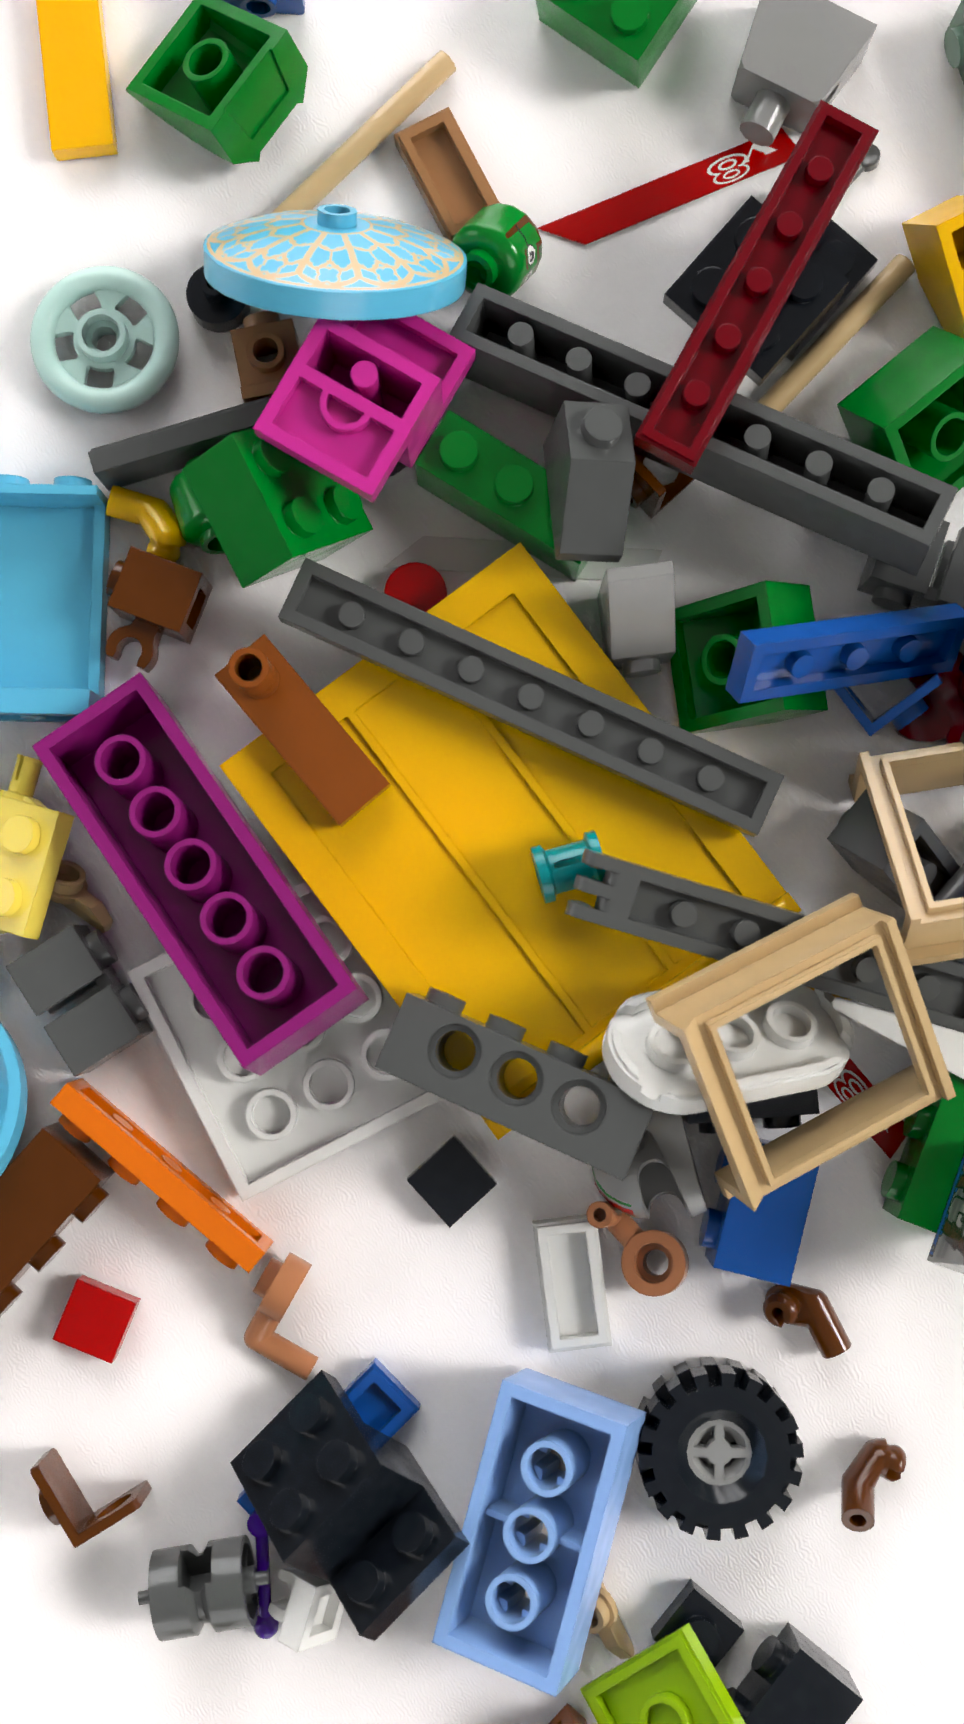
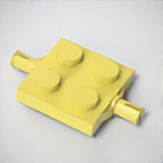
[0,754,75,940]

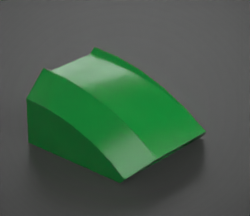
[125,0,308,164]

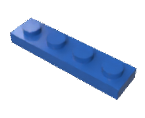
[725,603,964,704]

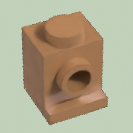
[230,311,300,403]

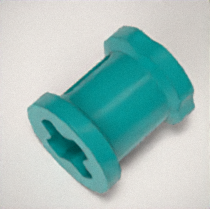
[530,830,606,904]

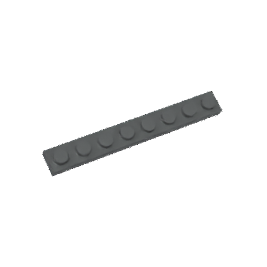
[278,558,784,837]

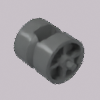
[138,1535,270,1642]

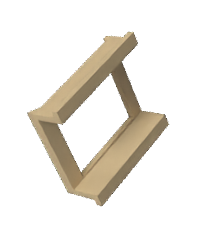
[848,742,964,966]
[645,892,956,1212]

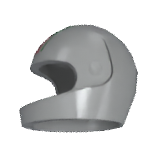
[592,1110,707,1219]

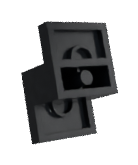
[663,195,878,386]
[230,1370,470,1641]

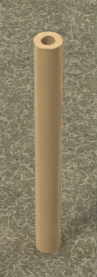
[272,50,456,213]
[757,254,915,412]

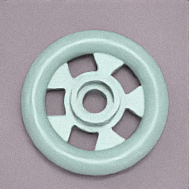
[30,266,179,414]

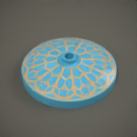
[203,204,467,320]

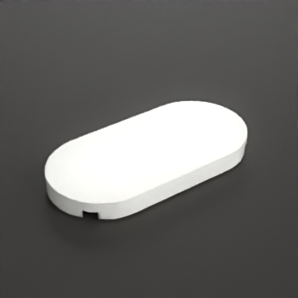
[602,985,855,1115]

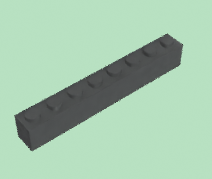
[449,282,959,576]

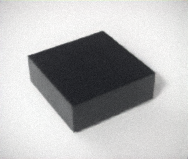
[407,1134,497,1228]

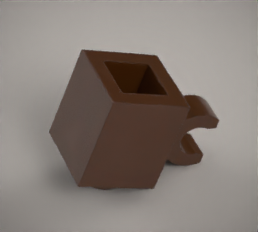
[105,546,213,673]

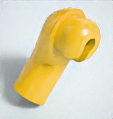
[106,485,186,562]

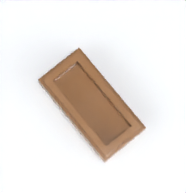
[394,107,499,241]

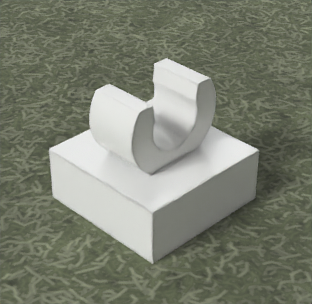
[268,1567,344,1653]

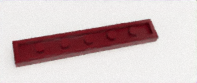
[633,100,879,475]

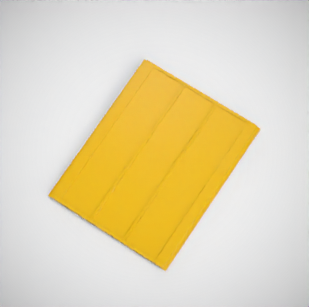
[219,542,802,1140]

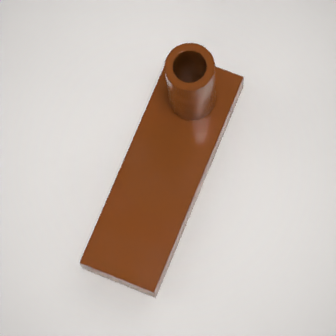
[214,634,391,827]

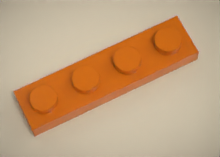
[50,1078,274,1273]

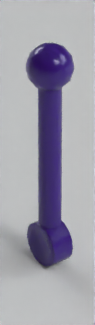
[247,1509,279,1639]

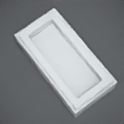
[532,1214,613,1353]

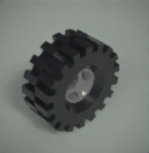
[635,1357,804,1541]

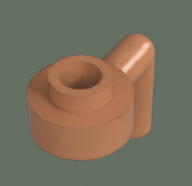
[586,1201,689,1297]
[244,1252,319,1381]

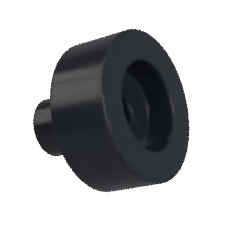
[186,266,251,333]

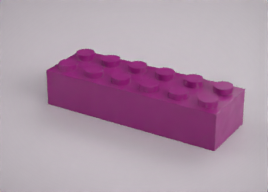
[32,672,369,1076]

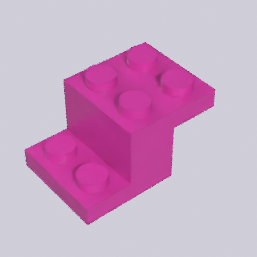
[253,316,476,503]

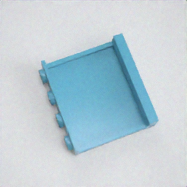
[0,474,111,723]

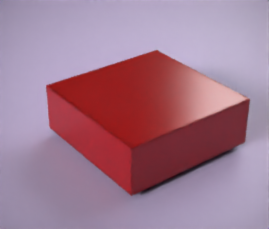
[52,1274,141,1364]

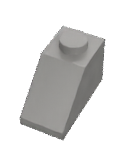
[597,561,676,678]

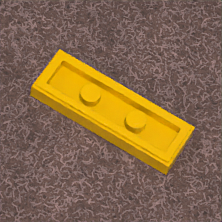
[36,0,118,161]

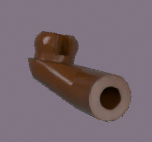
[763,1283,852,1359]
[841,1438,906,1532]

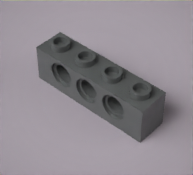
[375,986,655,1180]

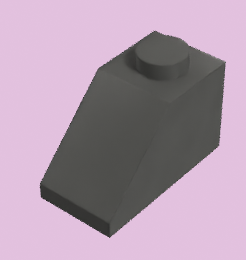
[543,400,636,562]
[827,789,960,909]

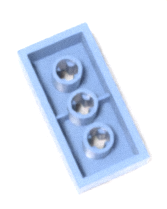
[432,1368,647,1697]

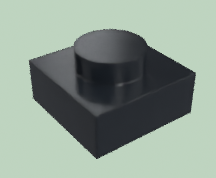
[650,1579,744,1668]

